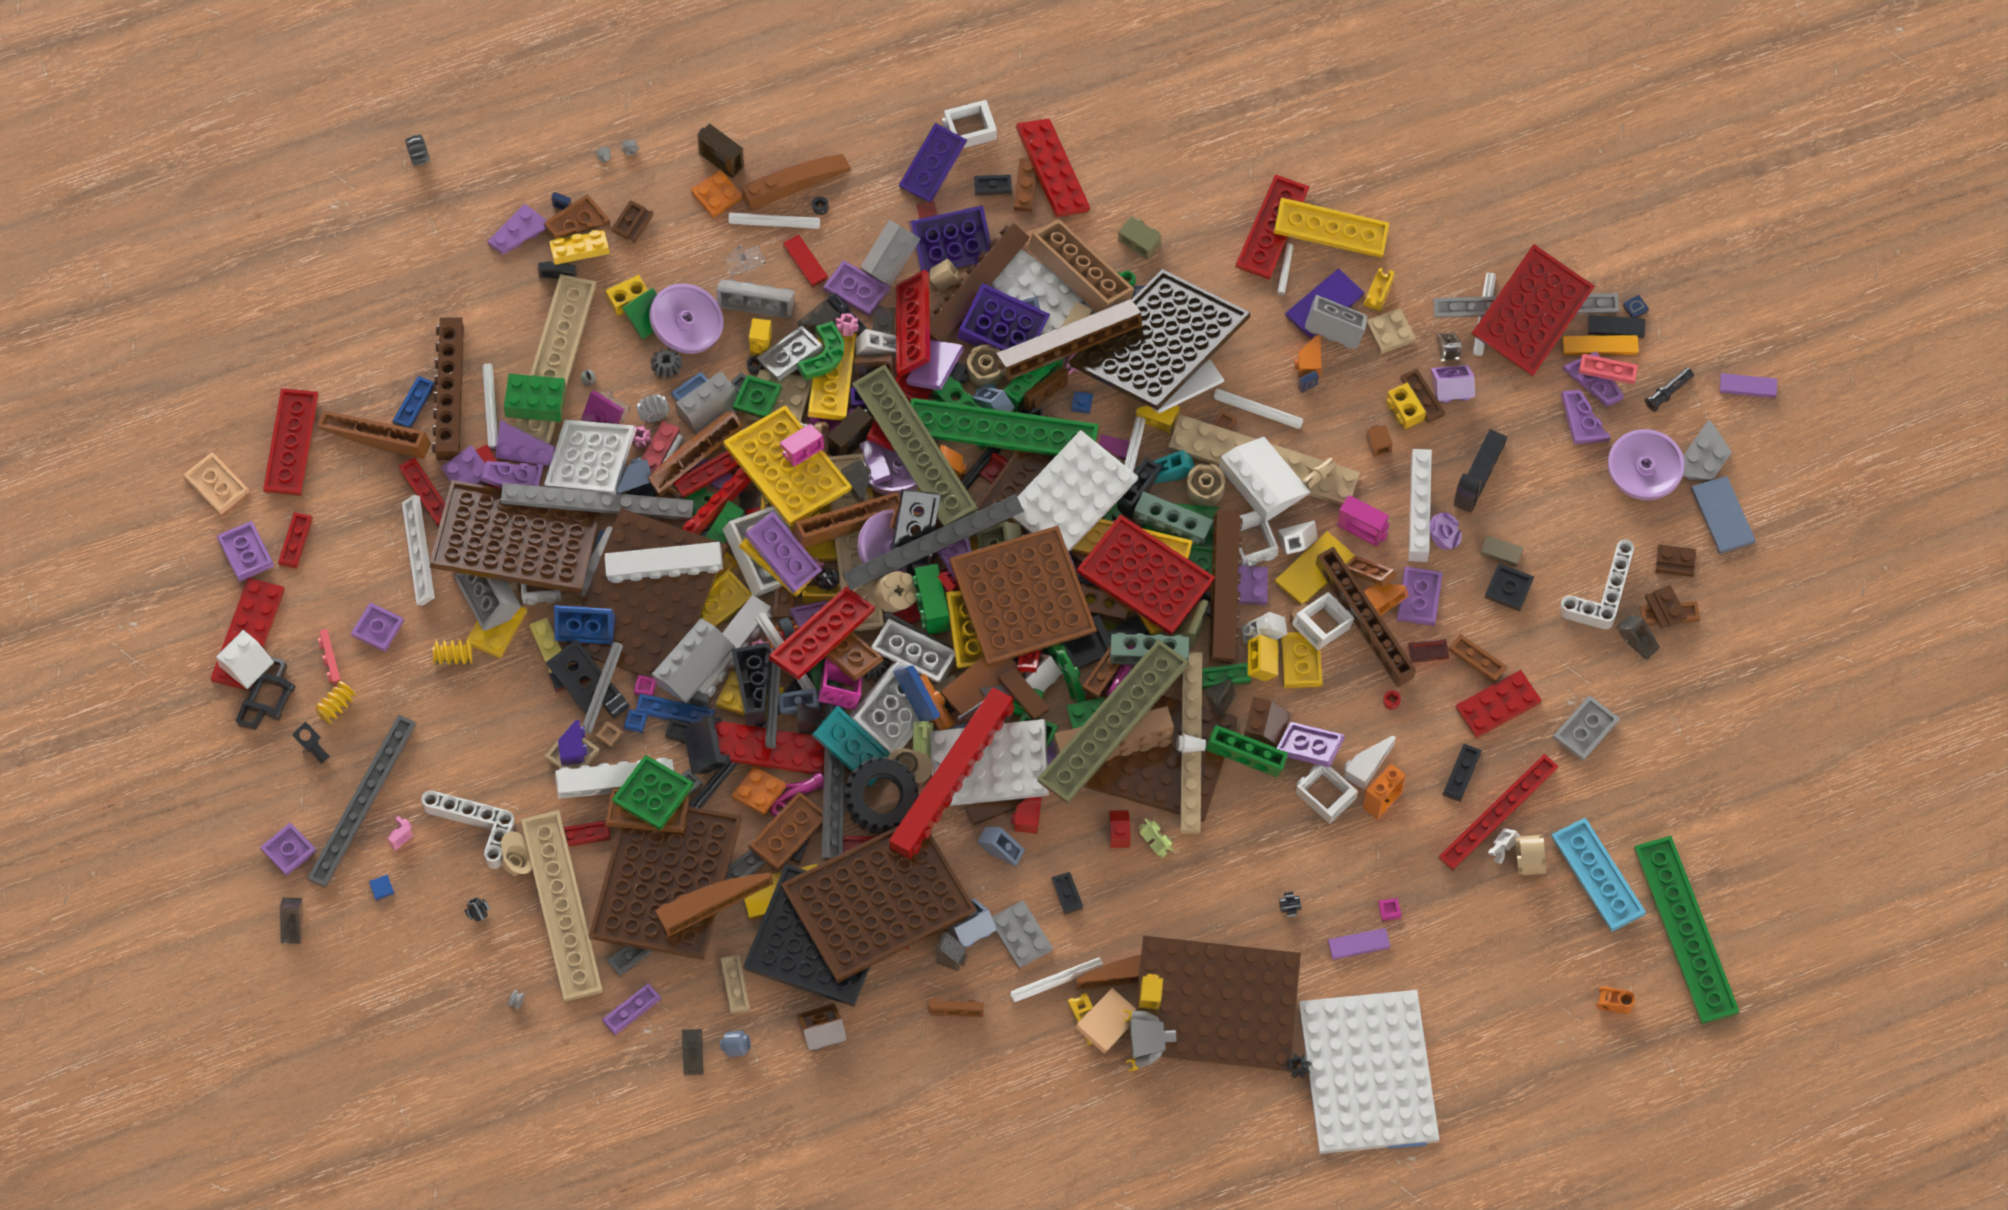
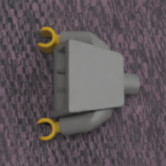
[1122,1010,1176,1072]

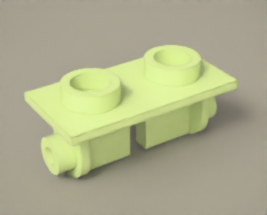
[913,721,933,759]
[1138,818,1174,858]

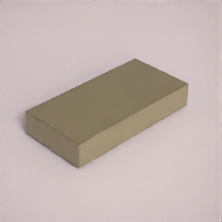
[1481,535,1523,567]

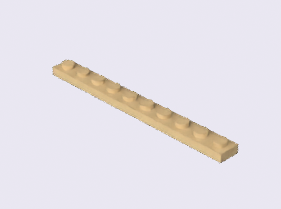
[1181,652,1202,834]

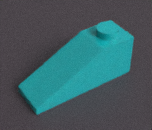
[1136,450,1194,484]

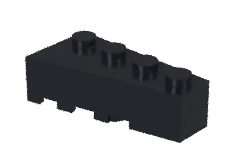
[732,643,771,726]

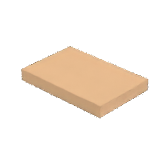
[183,452,249,515]
[1075,988,1136,1054]

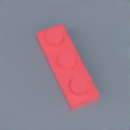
[1579,354,1638,385]
[642,421,680,473]
[318,629,341,688]

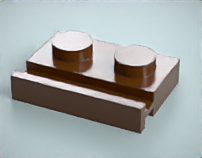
[611,200,654,243]
[1655,544,1696,577]
[1645,585,1687,629]

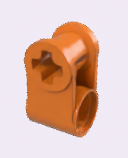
[1596,986,1635,1014]

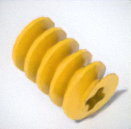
[433,640,473,665]
[315,682,357,725]

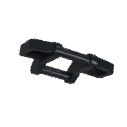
[236,657,296,730]

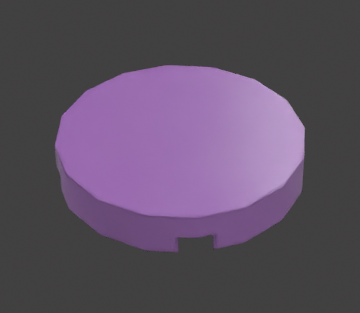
[1429,512,1462,550]

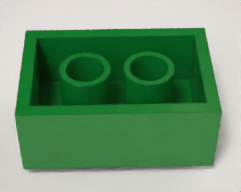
[504,373,566,422]
[912,564,950,635]

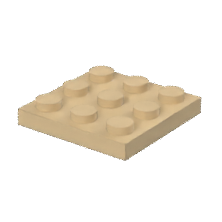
[744,370,813,423]

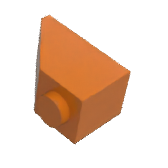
[1294,335,1322,377]
[940,445,967,481]
[1364,584,1409,616]

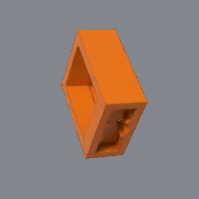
[1363,763,1406,820]

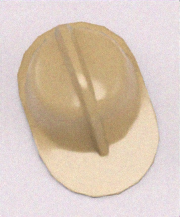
[888,748,933,783]
[501,831,532,877]

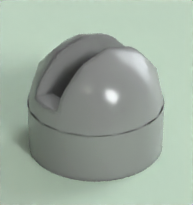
[595,147,611,163]
[581,370,596,386]

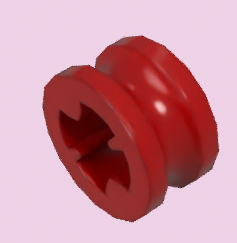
[1383,690,1401,710]

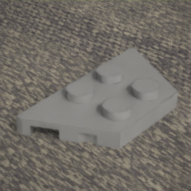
[1682,420,1732,482]

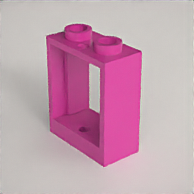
[1337,495,1390,547]
[818,658,862,710]

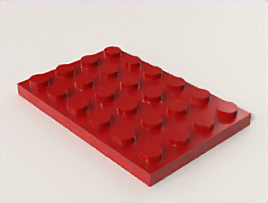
[1471,244,1595,377]
[1077,514,1215,636]

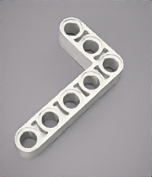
[1560,539,1634,629]
[422,791,515,869]

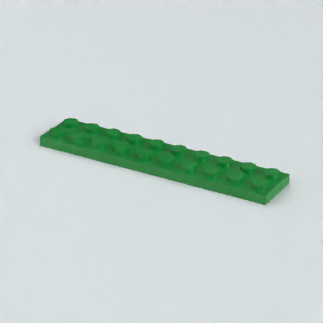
[910,398,1099,456]
[1634,836,1740,1025]

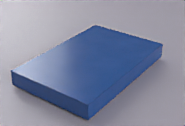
[893,665,940,722]

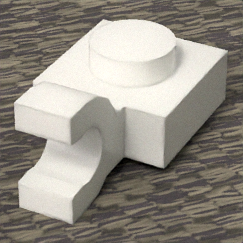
[1488,829,1520,864]

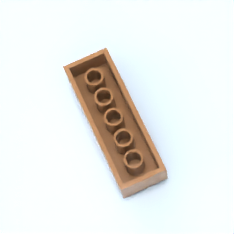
[1028,219,1134,313]
[1054,706,1174,761]

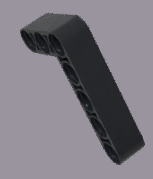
[1454,429,1508,513]

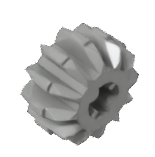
[637,394,669,423]

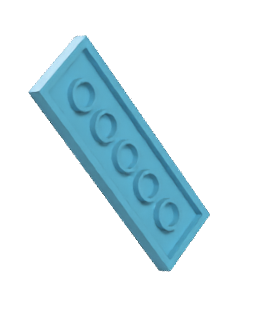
[1551,818,1646,932]

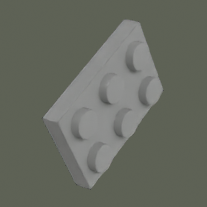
[757,326,824,381]
[1553,695,1620,762]
[992,900,1053,969]

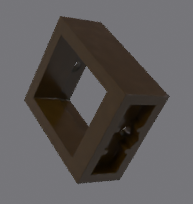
[697,123,744,179]
[827,406,873,456]

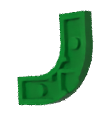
[797,321,844,380]
[1042,644,1086,703]

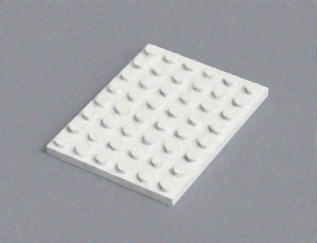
[1299,990,1439,1154]

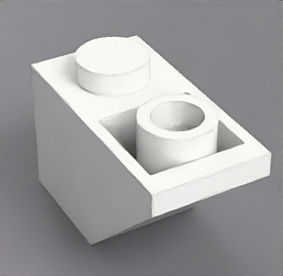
[1278,521,1318,554]
[1241,612,1287,644]

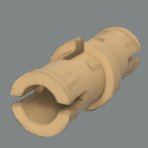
[1302,457,1337,490]

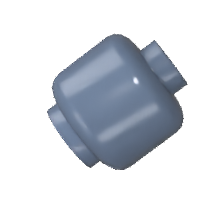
[720,1030,751,1057]

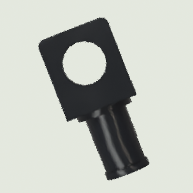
[292,722,330,764]

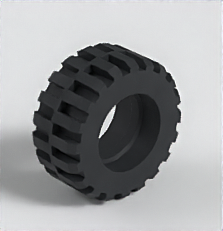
[843,757,920,834]

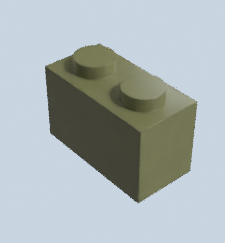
[1118,216,1162,260]

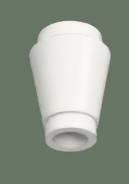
[1176,734,1206,753]

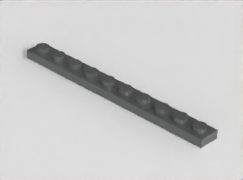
[842,494,1024,591]
[822,683,847,861]
[308,715,416,889]
[607,850,766,977]

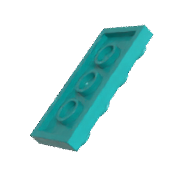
[812,706,890,787]

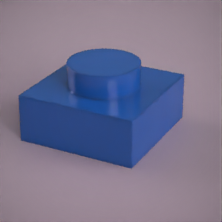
[1071,391,1093,414]

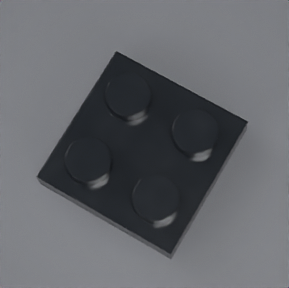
[1484,563,1534,612]

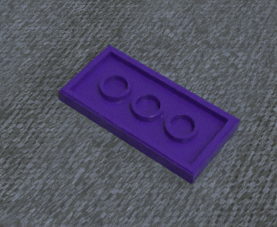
[898,123,967,204]
[1285,268,1365,340]

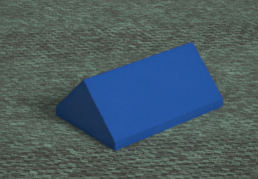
[554,605,615,644]

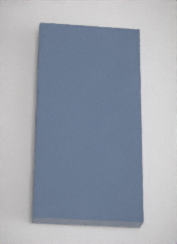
[1691,476,1756,554]

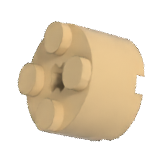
[967,345,1004,389]
[1186,464,1225,506]
[872,571,917,613]
[1516,835,1546,875]

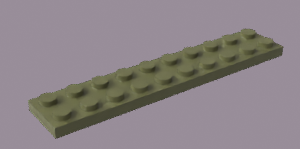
[852,365,978,527]
[1037,639,1189,804]

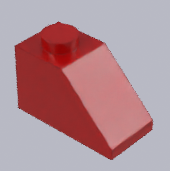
[1011,796,1042,834]
[1109,810,1131,848]

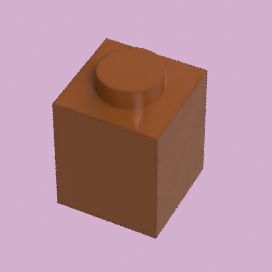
[1366,425,1393,457]

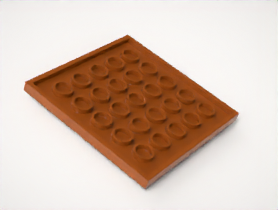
[949,525,1097,666]

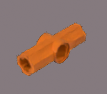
[920,674,954,731]

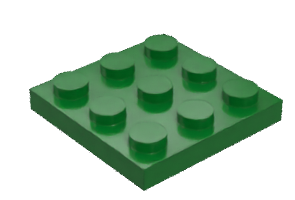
[612,755,694,831]

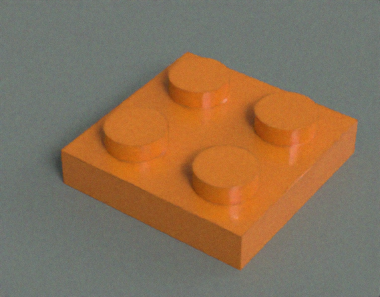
[691,170,743,218]
[731,766,786,816]

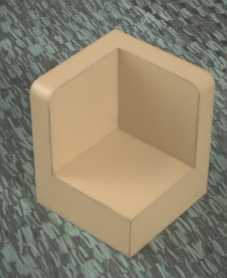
[930,259,959,292]

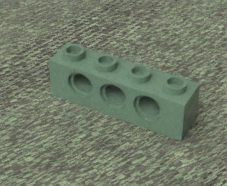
[1134,491,1213,546]
[1110,633,1189,665]

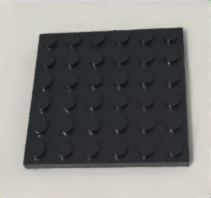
[743,864,871,1007]

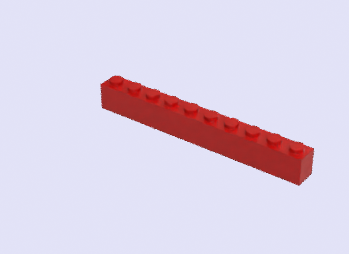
[889,687,1014,859]

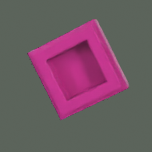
[634,675,657,696]
[1378,898,1402,921]

